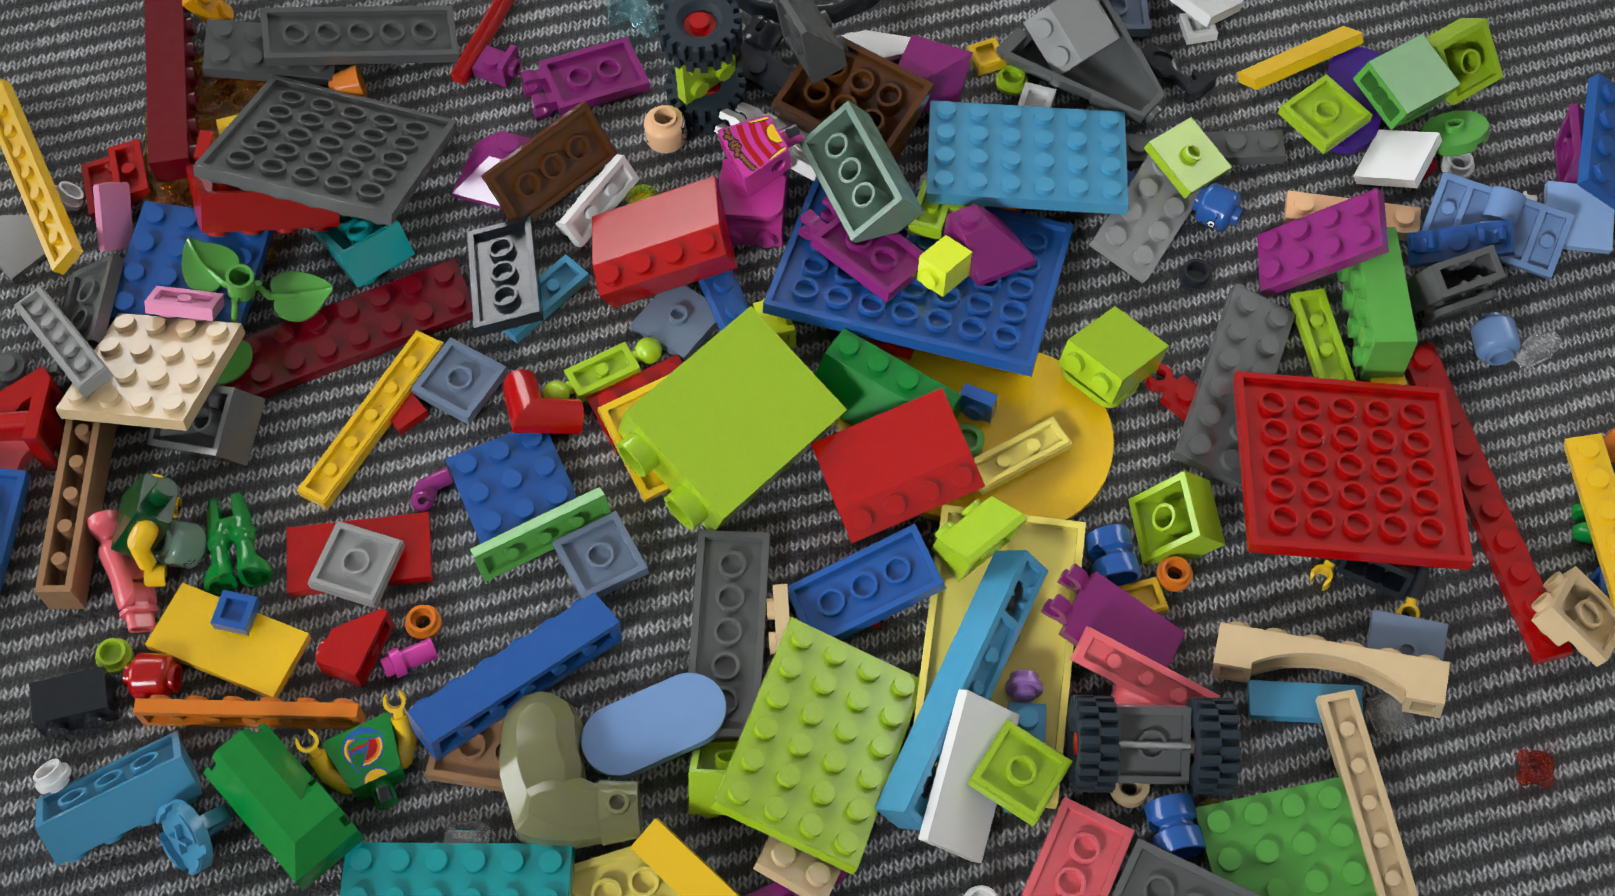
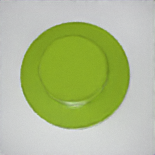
[996,65,1028,95]
[95,638,134,674]

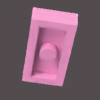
[144,286,225,321]

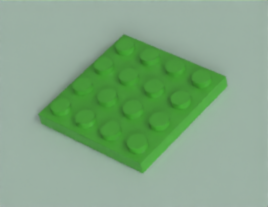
[1194,777,1377,896]

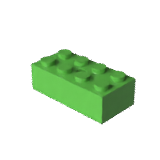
[1337,227,1418,380]

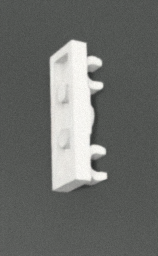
[555,154,640,247]

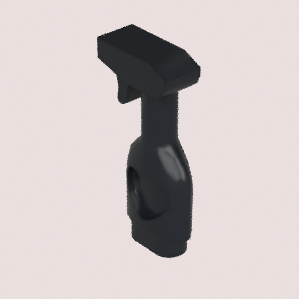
[1141,42,1217,104]

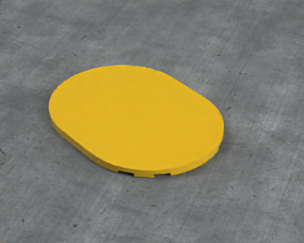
[838,350,1114,522]

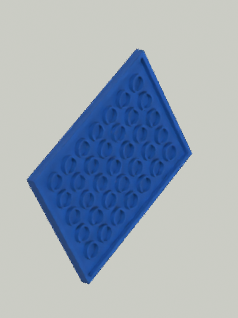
[763,180,1074,377]

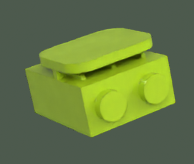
[1058,306,1169,408]

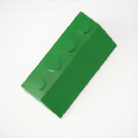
[815,328,962,426]

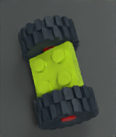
[657,0,747,135]

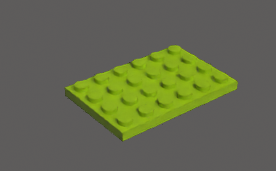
[711,617,919,875]

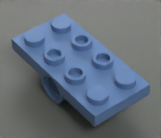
[1421,171,1576,280]

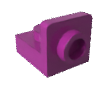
[472,44,522,88]

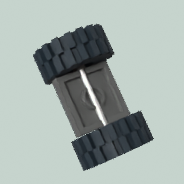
[1065,695,1241,795]

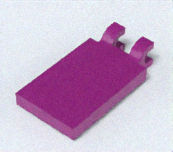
[520,36,650,121]
[798,196,924,303]
[1041,564,1185,668]

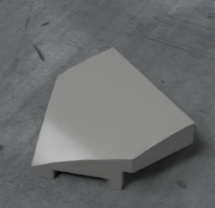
[0,215,46,282]

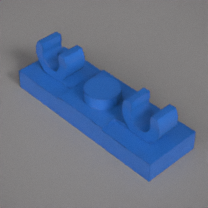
[1407,219,1515,268]

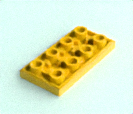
[145,582,312,698]

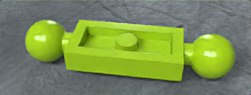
[542,337,662,402]

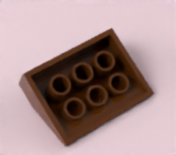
[772,32,934,161]

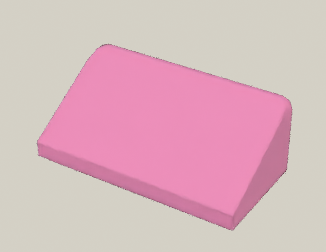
[93,182,133,252]

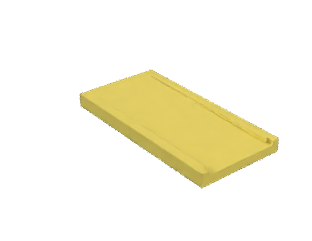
[913,504,1086,809]

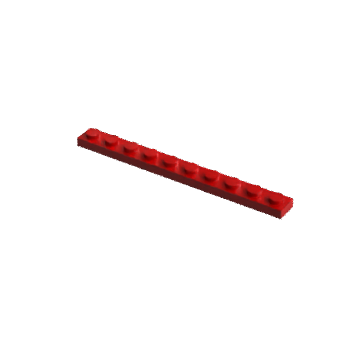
[1405,342,1574,665]

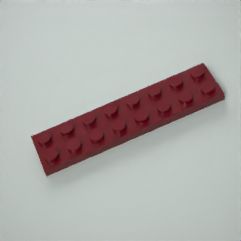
[220,258,473,398]

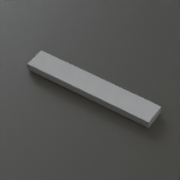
[14,286,114,398]

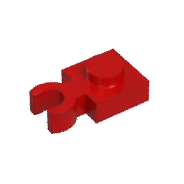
[1145,364,1197,421]

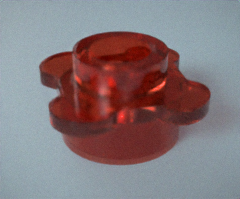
[1516,749,1555,789]

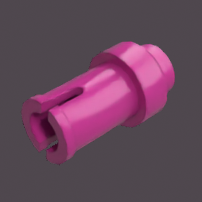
[380,637,438,678]

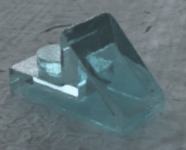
[607,0,658,38]

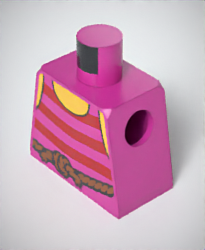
[717,115,803,196]

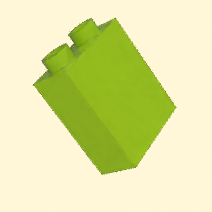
[616,306,847,531]

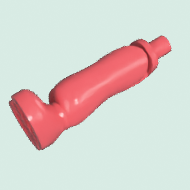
[87,510,159,633]

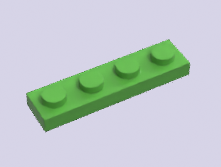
[470,487,611,582]

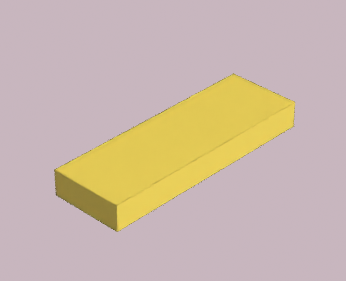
[974,416,1072,496]

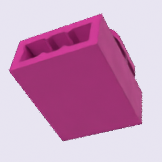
[718,159,789,248]

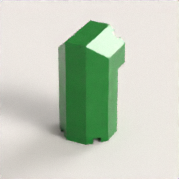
[203,723,364,891]

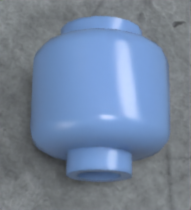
[1471,312,1521,365]

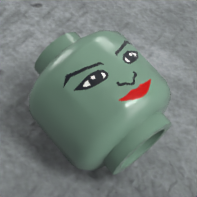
[152,520,208,569]

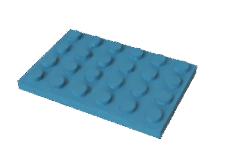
[926,100,1129,215]

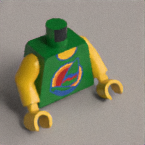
[295,689,417,810]

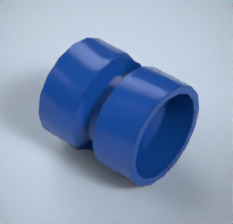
[1084,524,1142,586]
[1144,793,1207,860]

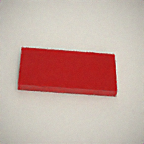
[287,512,433,597]

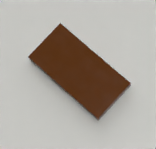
[481,101,618,221]

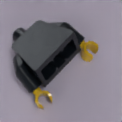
[1309,558,1430,618]

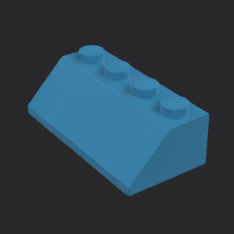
[35,730,202,866]

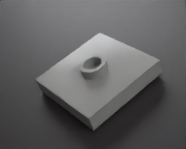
[307,520,405,609]

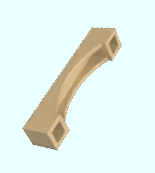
[1212,621,1450,718]

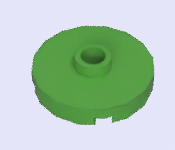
[1422,111,1490,156]

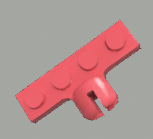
[1070,626,1220,705]

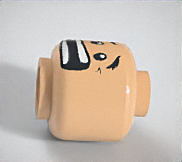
[643,105,687,153]

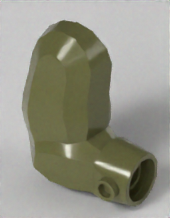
[499,691,643,849]

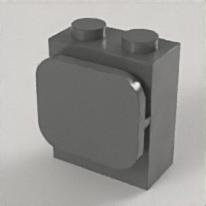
[1406,245,1506,325]

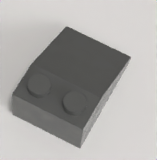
[774,0,848,84]
[146,385,265,466]

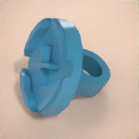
[155,799,234,876]

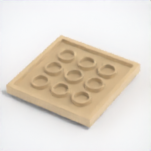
[56,313,246,431]

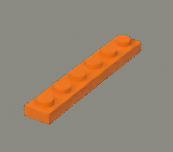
[133,694,366,730]

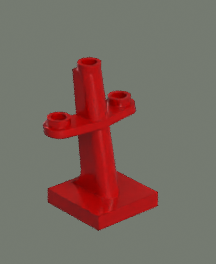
[0,376,64,471]

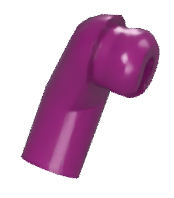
[411,467,454,512]

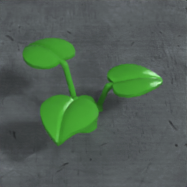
[181,237,333,386]

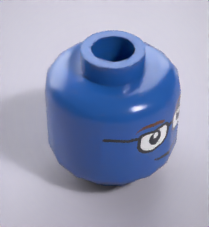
[1192,183,1245,232]

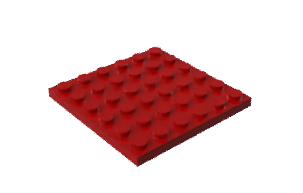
[1233,371,1474,570]

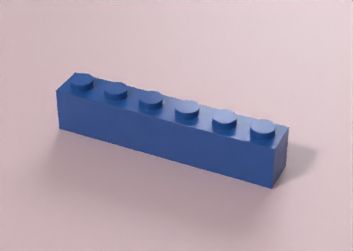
[407,592,622,762]

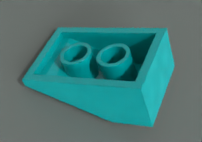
[311,214,415,288]

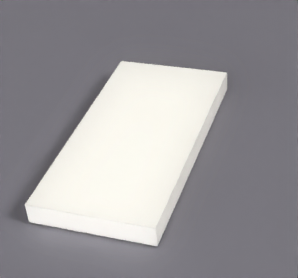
[918,690,1020,863]

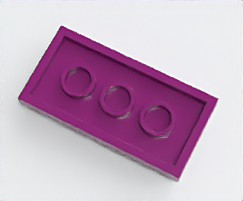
[1257,188,1389,297]

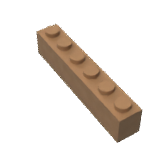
[35,419,117,609]

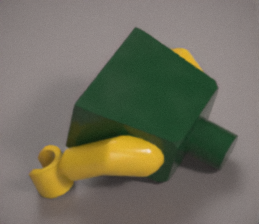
[111,474,182,587]

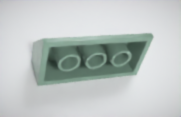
[799,101,924,243]

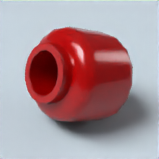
[123,653,183,699]

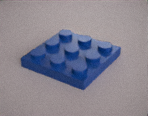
[445,432,577,544]

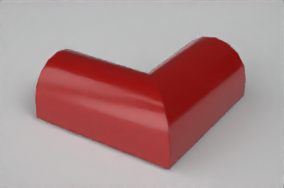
[502,369,584,434]

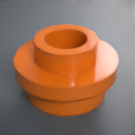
[1156,556,1193,592]
[405,605,442,641]

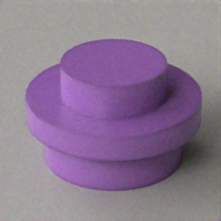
[1005,669,1043,703]

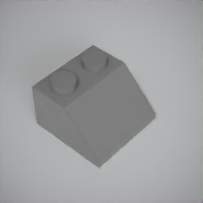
[1023,0,1120,75]

